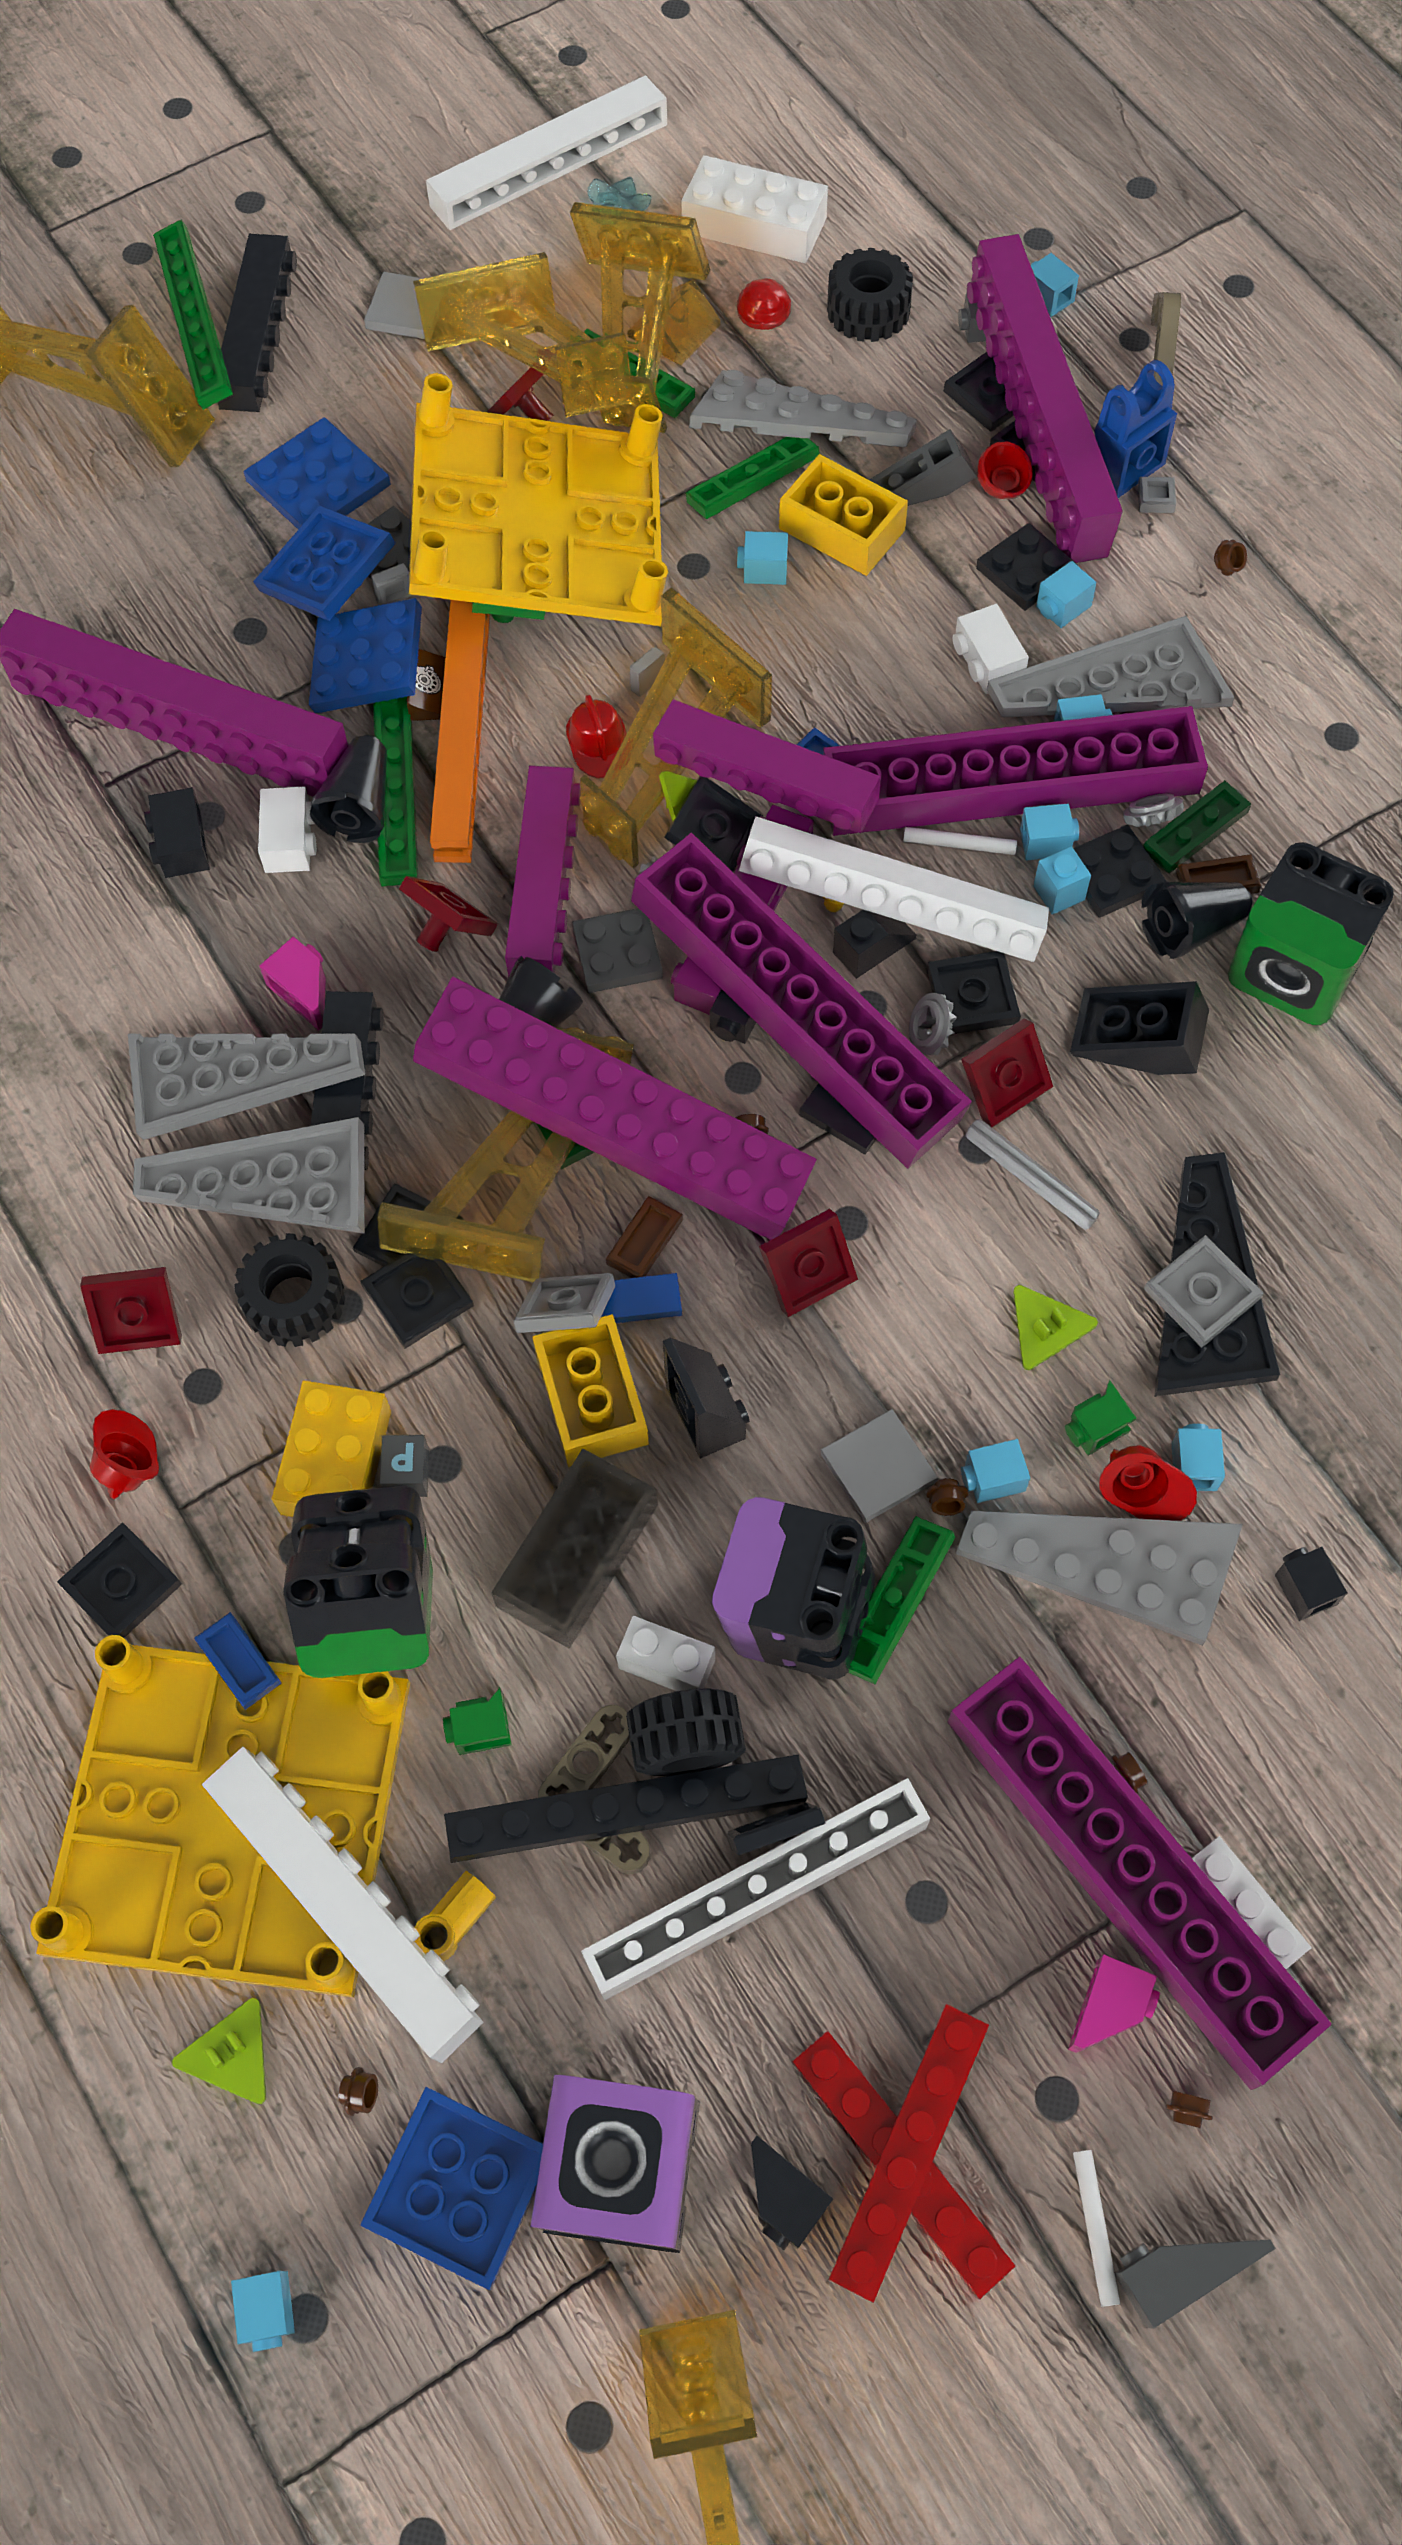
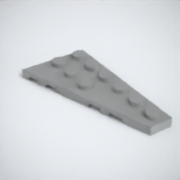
[689,370,917,447]
[987,616,1234,717]
[128,1034,365,1140]
[133,1117,364,1233]
[956,1511,1243,1646]

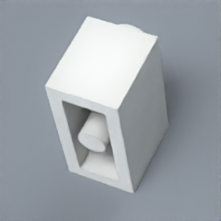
[952,604,1029,694]
[258,787,317,873]
[616,1616,715,1691]

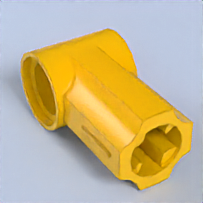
[414,1870,496,1961]

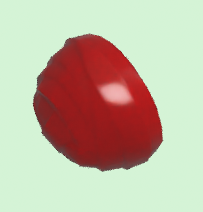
[736,278,791,330]
[977,442,1032,499]

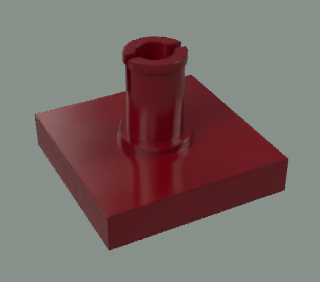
[487,351,556,421]
[399,876,498,952]
[961,1018,1054,1127]
[759,1209,858,1317]
[80,1267,182,1354]

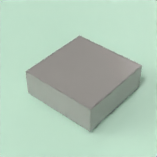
[1138,477,1176,513]
[371,563,413,605]
[630,646,665,697]

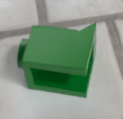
[1065,1379,1136,1456]
[443,1687,512,1755]

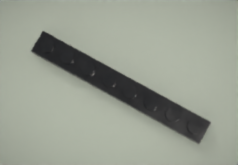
[444,1754,808,1863]

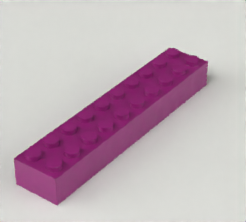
[967,234,1123,563]
[0,609,348,797]
[823,706,1208,836]
[631,833,972,1169]
[413,976,817,1240]
[947,1656,1332,2090]

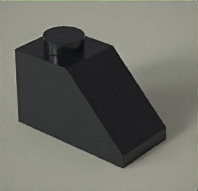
[833,909,917,979]
[751,2136,833,2250]

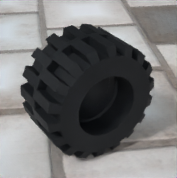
[827,248,913,342]
[234,1233,345,1347]
[626,1688,746,1776]

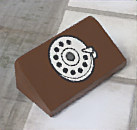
[407,649,446,721]

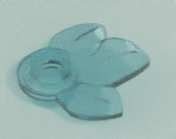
[587,177,652,224]

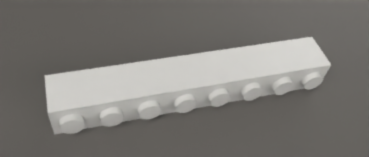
[426,75,667,230]
[739,816,1049,962]
[202,1747,484,2063]
[581,1778,930,2001]

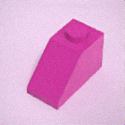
[259,936,326,1031]
[1068,1954,1160,2053]

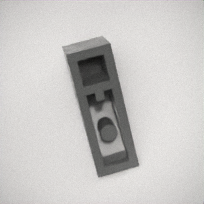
[869,429,977,506]
[1114,2239,1276,2329]

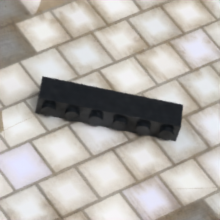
[217,233,297,412]
[311,991,384,1203]

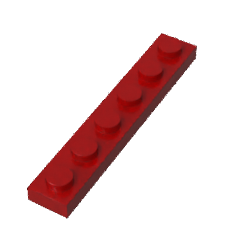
[828,2004,989,2303]
[792,2031,1016,2300]

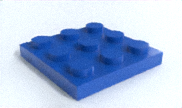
[243,417,391,529]
[253,506,396,621]
[309,598,422,714]
[360,2087,543,2291]

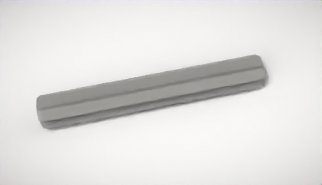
[966,1119,1100,1230]

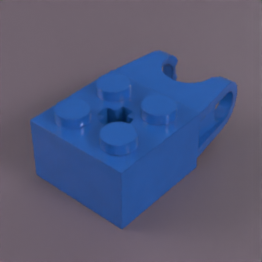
[1094,360,1177,498]

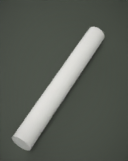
[903,827,1017,855]
[1073,2150,1120,2307]

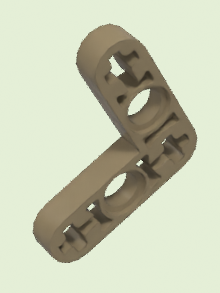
[1151,292,1181,386]
[538,1705,650,1874]

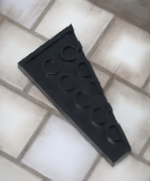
[1154,1152,1280,1397]

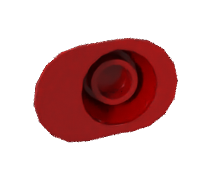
[566,695,631,779]
[90,1409,159,1499]
[1099,1445,1197,1521]

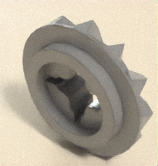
[1123,794,1184,827]
[909,993,957,1055]

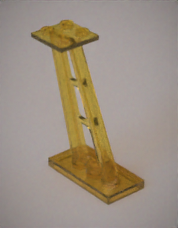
[570,202,711,433]
[413,252,634,418]
[0,305,215,467]
[580,587,772,869]
[378,1027,634,1282]
[639,2310,757,2545]

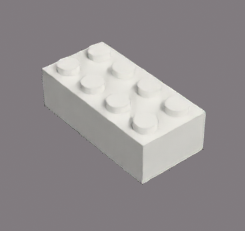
[681,155,828,264]

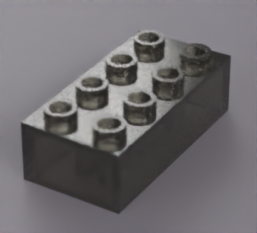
[491,1448,658,1649]

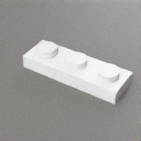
[1192,1836,1312,1969]

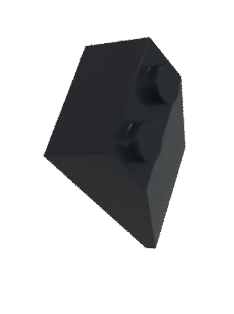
[1070,981,1209,1075]
[663,1337,750,1458]

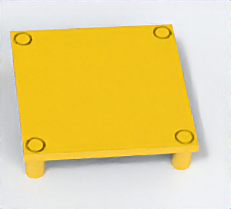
[409,373,668,626]
[30,1635,410,1997]

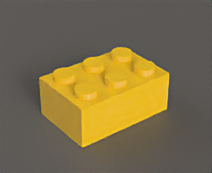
[779,454,908,576]
[532,1314,649,1467]
[271,1380,391,1517]

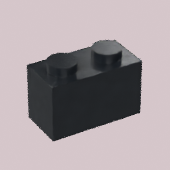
[144,787,210,878]

